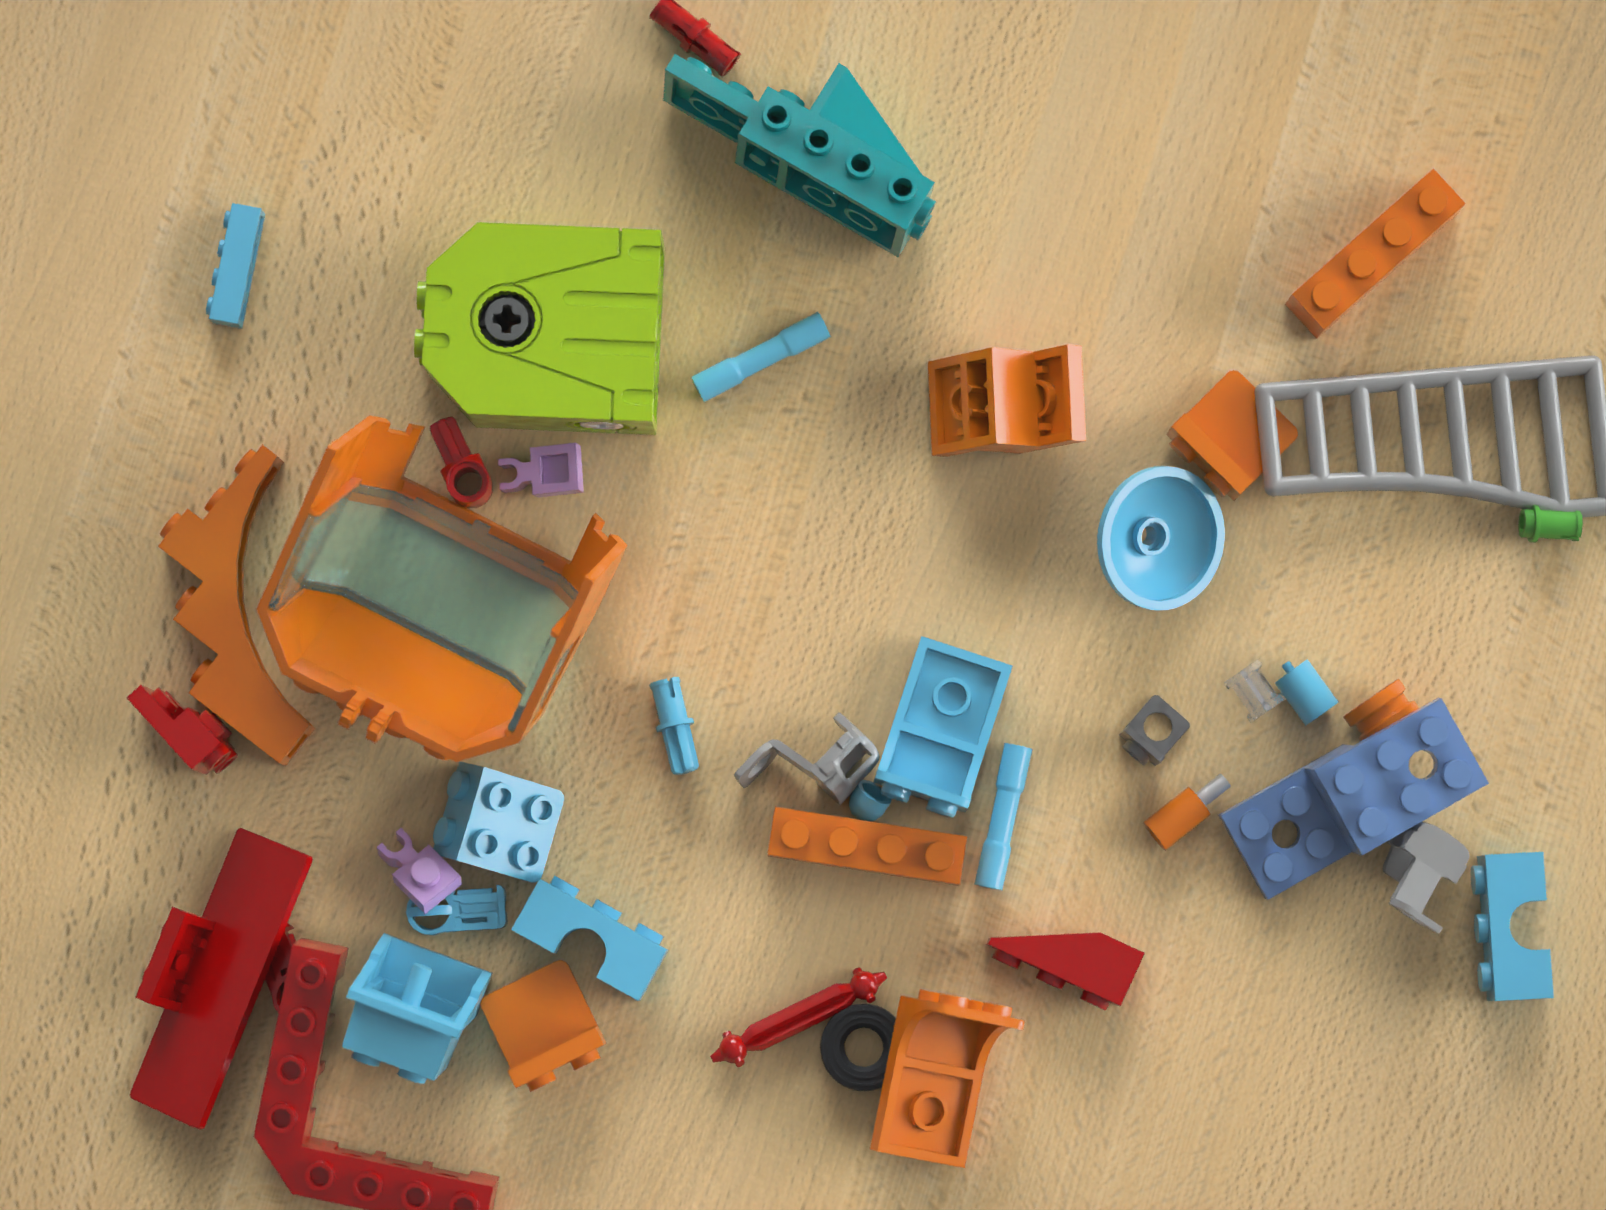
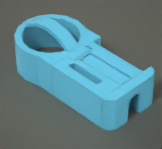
[406,885,508,935]

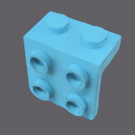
[433,761,564,883]

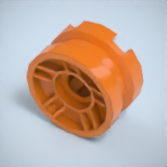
[1343,679,1419,742]

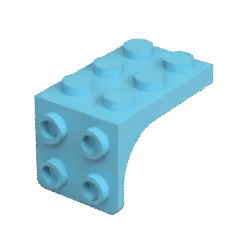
[873,636,1013,818]

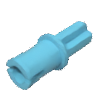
[649,677,699,775]

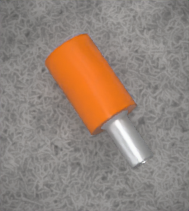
[1143,774,1231,851]

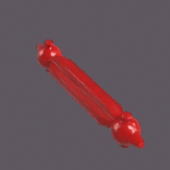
[710,968,887,1067]

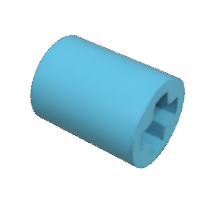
[1275,659,1339,726]

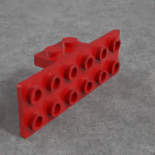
[130,828,313,1130]

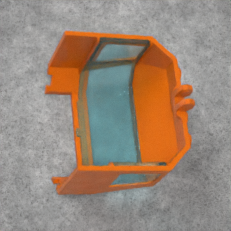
[256,415,628,762]

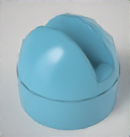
[849,780,892,821]

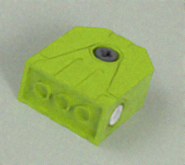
[414,222,665,435]

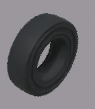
[820,1004,896,1091]

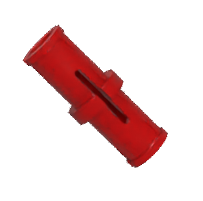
[649,0,741,77]

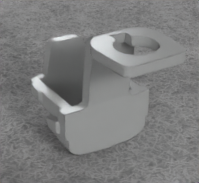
[734,712,880,805]
[1383,821,1470,934]

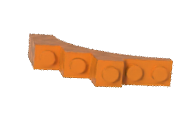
[158,444,315,766]

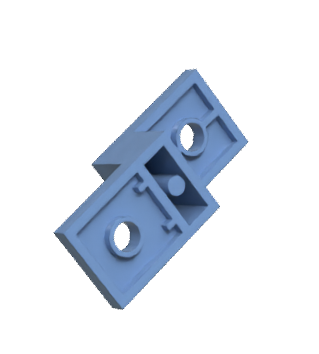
[1218,698,1489,900]

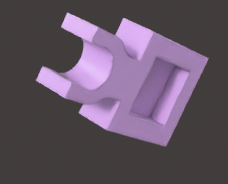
[498,443,584,497]
[377,828,462,914]

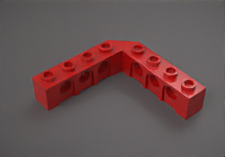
[254,938,500,1210]

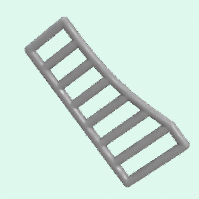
[1254,355,1606,518]

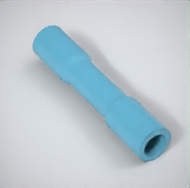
[691,312,831,402]
[974,743,1033,891]

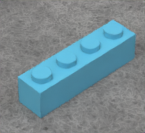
[206,203,265,329]

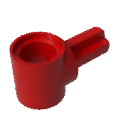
[430,416,493,508]

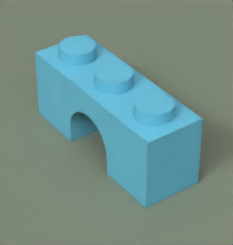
[1470,852,1554,1001]
[511,875,668,1001]

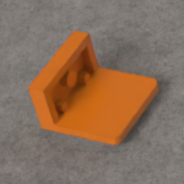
[1166,370,1298,501]
[481,960,607,1092]

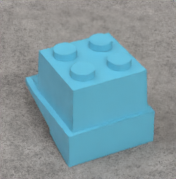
[342,933,492,1084]

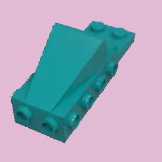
[663,54,936,257]

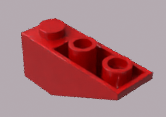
[986,932,1145,1011]

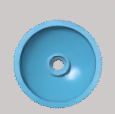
[1097,466,1225,611]

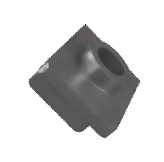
[1119,695,1190,766]

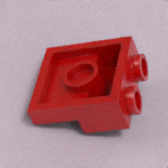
[127,685,238,775]

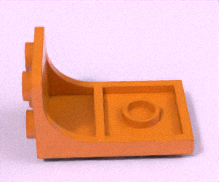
[870,989,1025,1168]

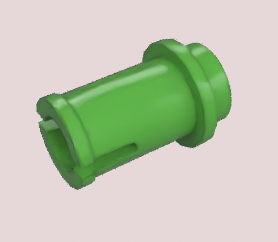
[1518,505,1583,543]

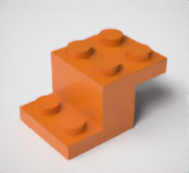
[928,344,1086,457]

